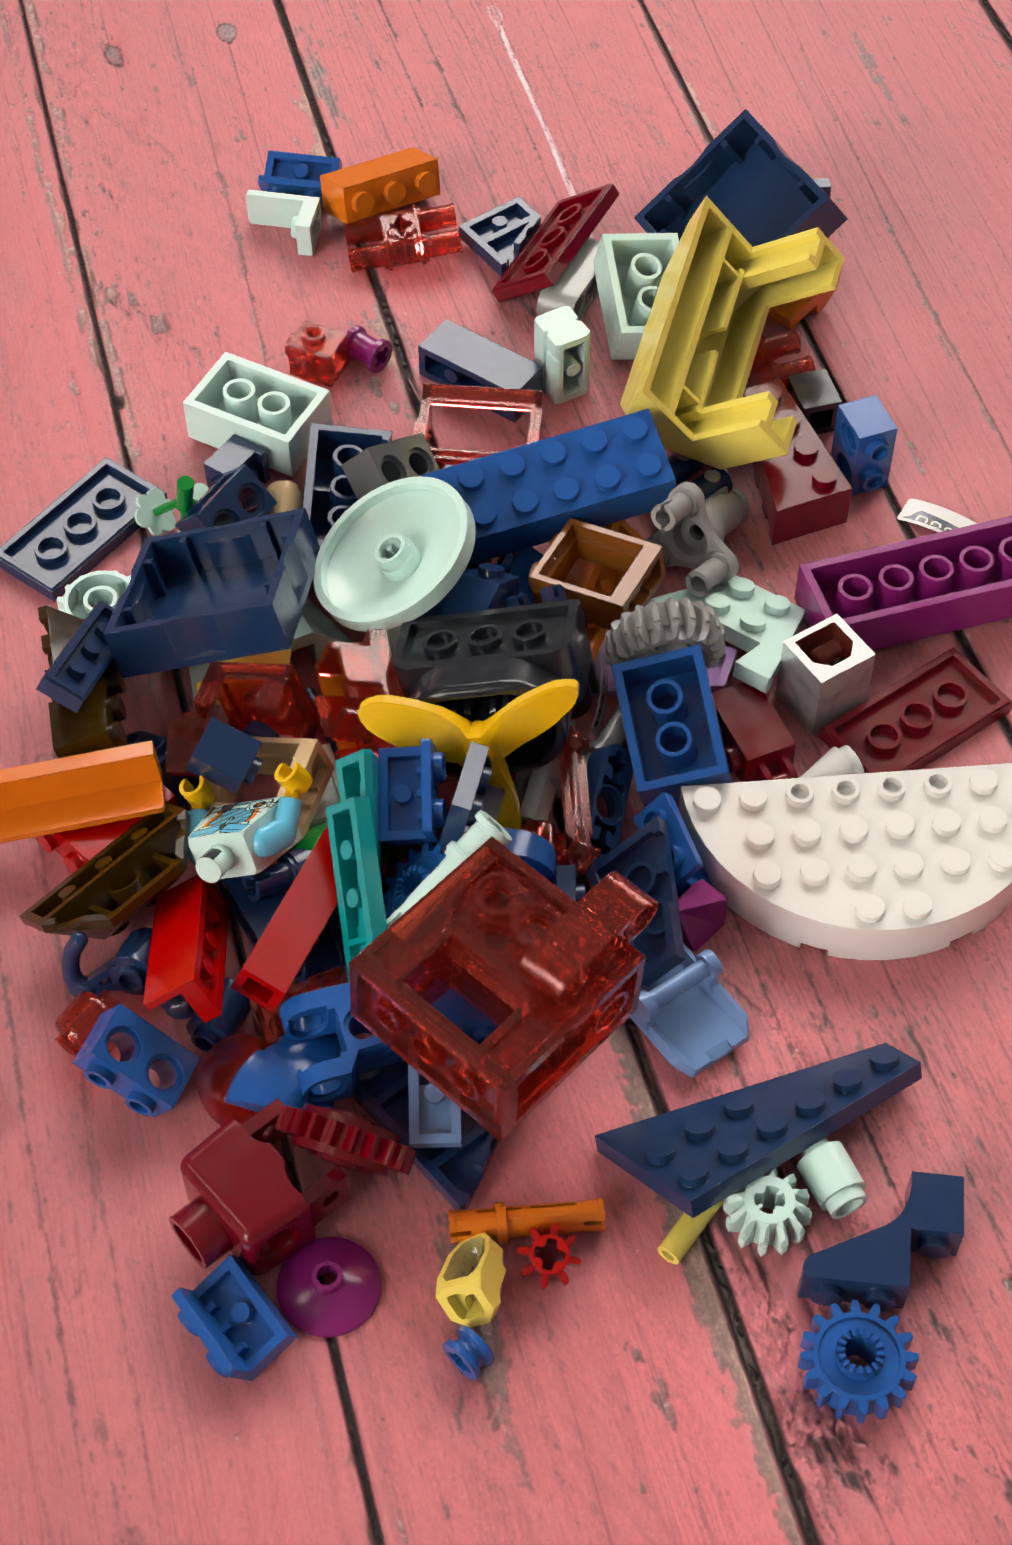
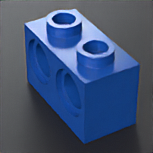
[831,395,898,496]
[73,1003,201,1117]

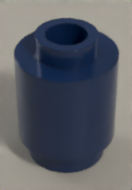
[186,978,251,1053]

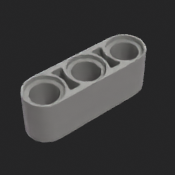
[536,237,600,321]

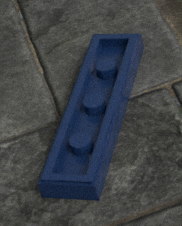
[36,601,114,713]

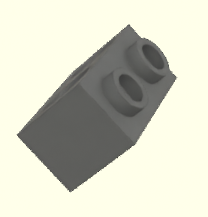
[341,433,440,500]

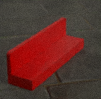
[143,874,230,1023]

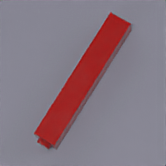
[230,752,378,1012]

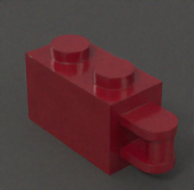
[712,682,798,782]

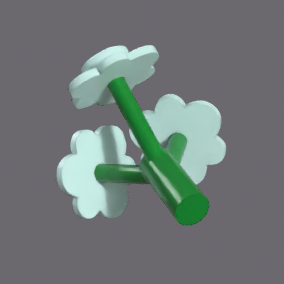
[135,476,209,536]

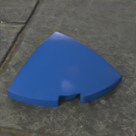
[224,1033,340,1112]

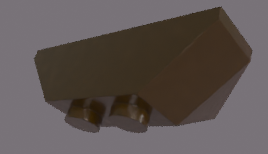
[19,802,190,940]

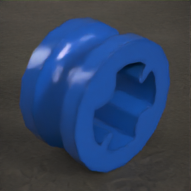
[443,1325,495,1381]

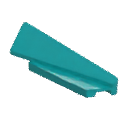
[325,749,389,990]

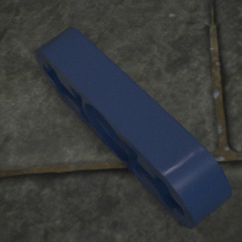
[570,744,633,871]

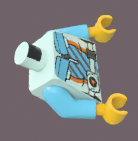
[179,762,312,883]

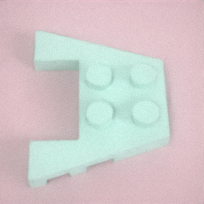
[646,575,806,693]

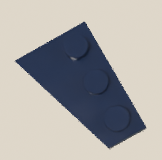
[585,816,685,987]

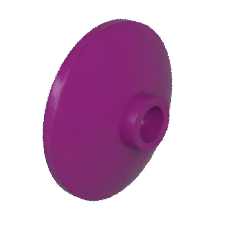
[277,1237,381,1338]

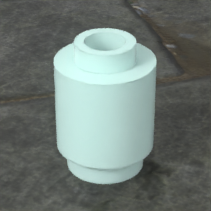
[797,1138,868,1219]

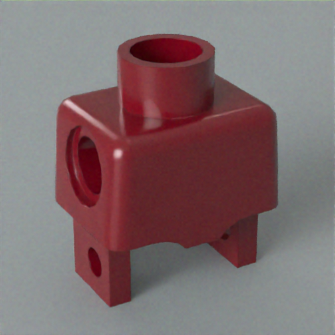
[169,1098,351,1276]

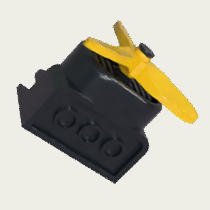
[358,599,600,830]

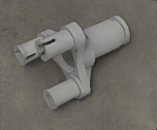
[645,482,750,597]

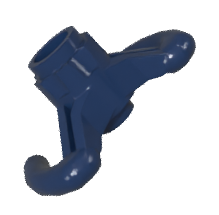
[61,927,194,1019]

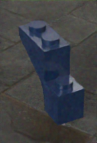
[798,1171,964,1312]

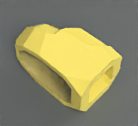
[436,1232,506,1328]

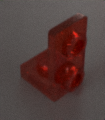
[166,712,210,777]

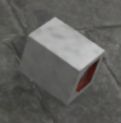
[775,614,876,736]

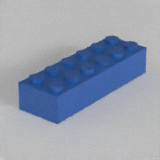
[416,409,676,566]

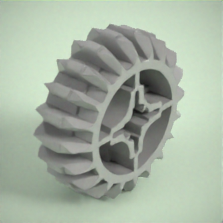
[605,597,725,673]

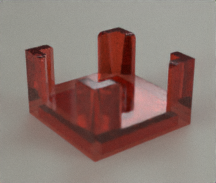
[193,662,321,739]

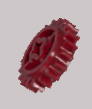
[275,1103,417,1177]

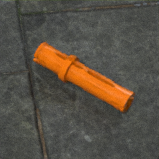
[448,1198,606,1244]

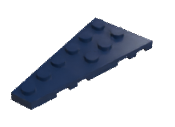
[595,1043,922,1218]

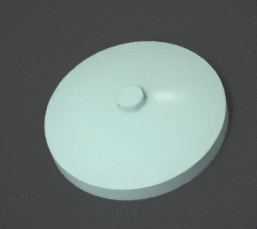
[313,476,476,632]

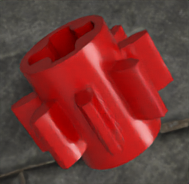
[516,1222,582,1290]

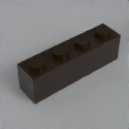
[38,605,128,758]

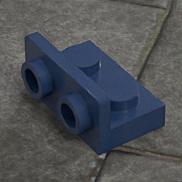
[439,741,505,848]

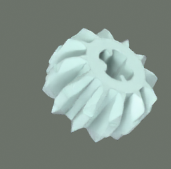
[723,1168,812,1257]

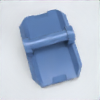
[602,943,750,1078]

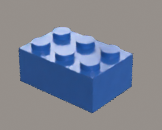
[611,644,732,808]

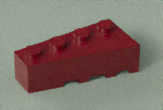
[743,378,852,545]

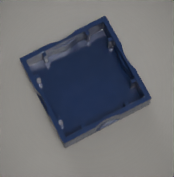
[634,109,848,247]
[103,508,320,678]

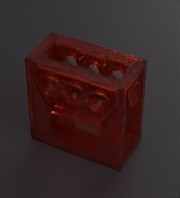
[349,837,646,1142]

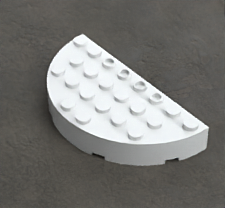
[679,763,1012,960]

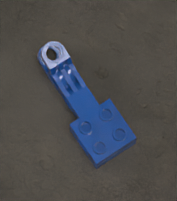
[279,968,564,1104]

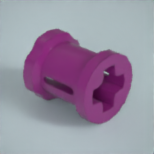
[340,325,393,374]

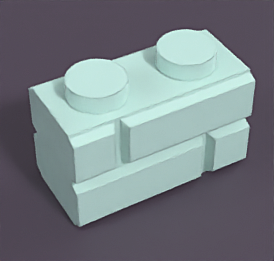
[534,306,590,404]

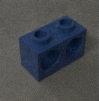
[175,464,277,532]

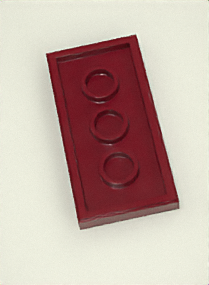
[491,184,620,302]
[819,647,1012,773]

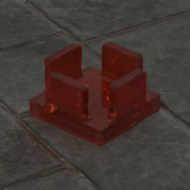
[312,628,403,753]

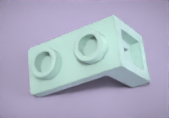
[246,190,322,256]

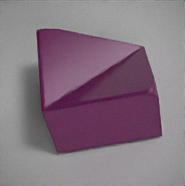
[678,879,728,951]

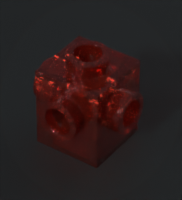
[285,320,350,388]

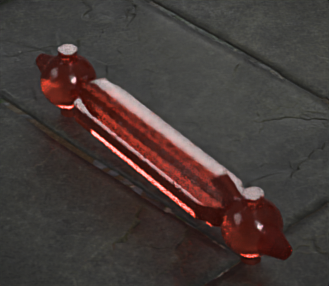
[559,724,600,874]

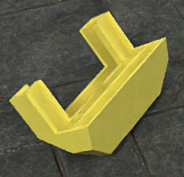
[620,196,844,470]

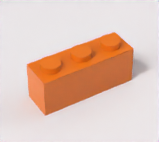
[320,147,441,224]

